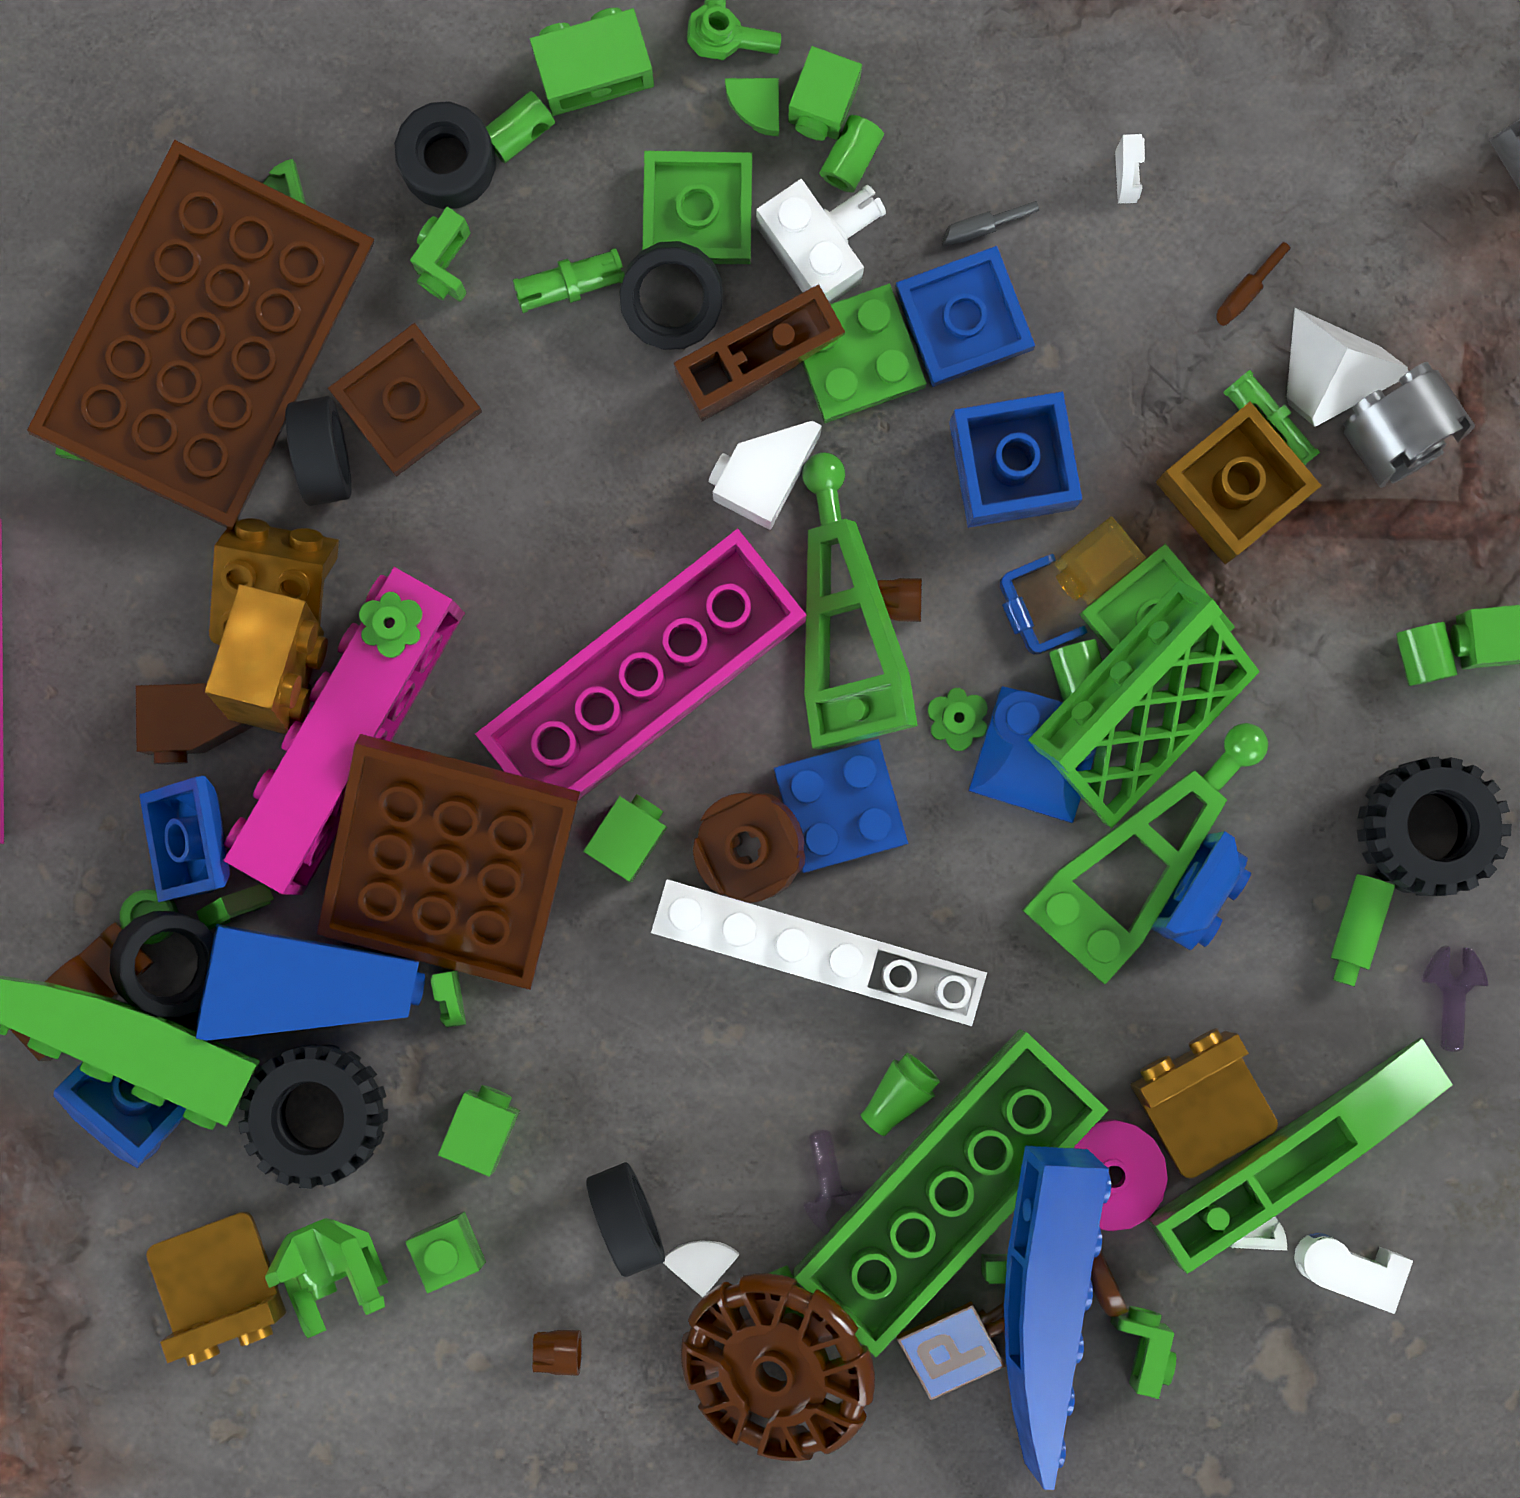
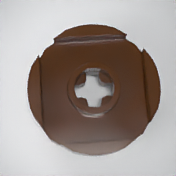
[693,792,806,903]

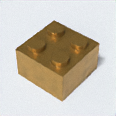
[1155,401,1322,565]
[205,584,328,734]

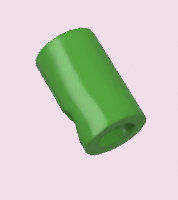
[486,91,555,164]
[819,115,884,193]

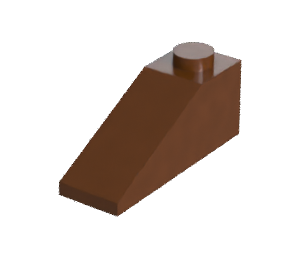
[674,284,845,422]
[136,683,311,765]

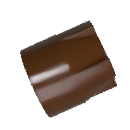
[878,578,922,622]
[532,1330,582,1376]

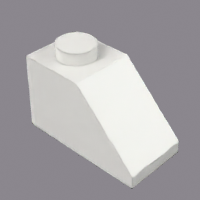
[708,421,822,530]

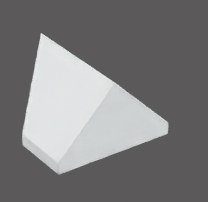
[1286,308,1409,427]

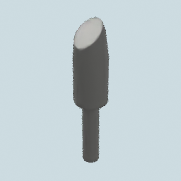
[942,201,1039,245]

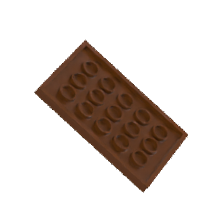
[27,140,374,530]

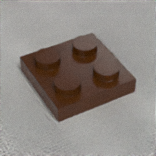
[328,323,482,477]

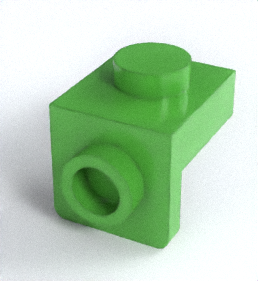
[410,207,471,302]
[1110,1306,1176,1399]

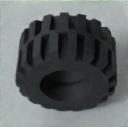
[1357,756,1512,896]
[238,1044,388,1189]

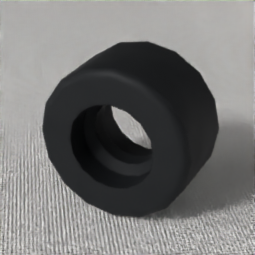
[394,101,496,209]

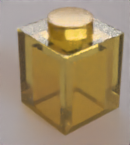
[1054,515,1146,606]

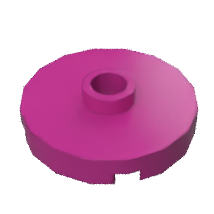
[1074,1119,1168,1231]

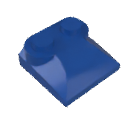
[968,686,1096,823]
[139,776,230,902]
[1151,831,1251,950]
[53,1062,186,1169]

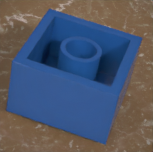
[949,391,1082,528]

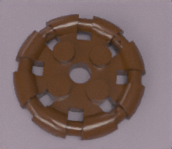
[681,1273,875,1461]

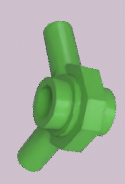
[687,0,781,60]

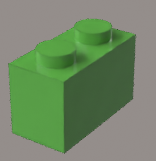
[530,8,654,117]

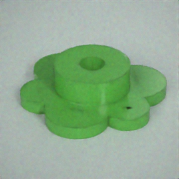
[359,592,422,658]
[928,688,988,751]

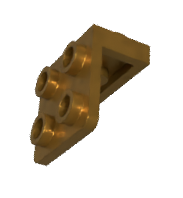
[209,518,339,645]
[1130,1028,1278,1178]
[146,1212,287,1366]

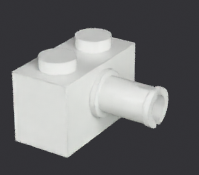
[756,179,886,304]

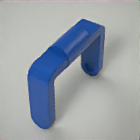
[1000,554,1088,655]

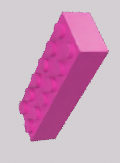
[475,528,807,801]
[224,567,465,895]

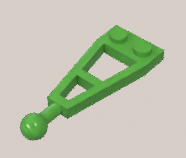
[802,452,918,750]
[1022,723,1268,984]

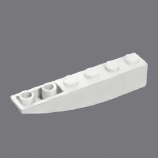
[651,879,987,1026]

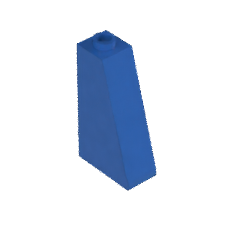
[195,924,425,1041]

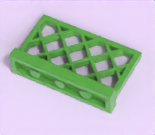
[1028,580,1260,829]

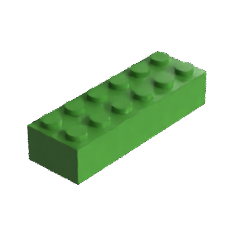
[793,1029,1108,1357]

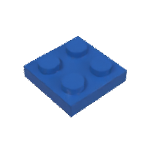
[895,246,1035,387]
[773,739,908,873]

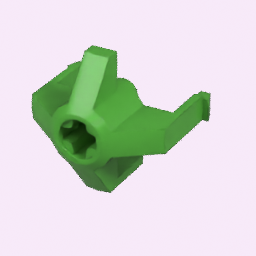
[265,1218,388,1338]

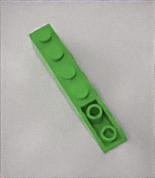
[0,976,260,1130]
[1146,1038,1453,1274]

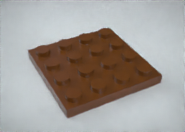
[317,734,580,990]

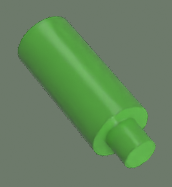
[1330,874,1395,987]

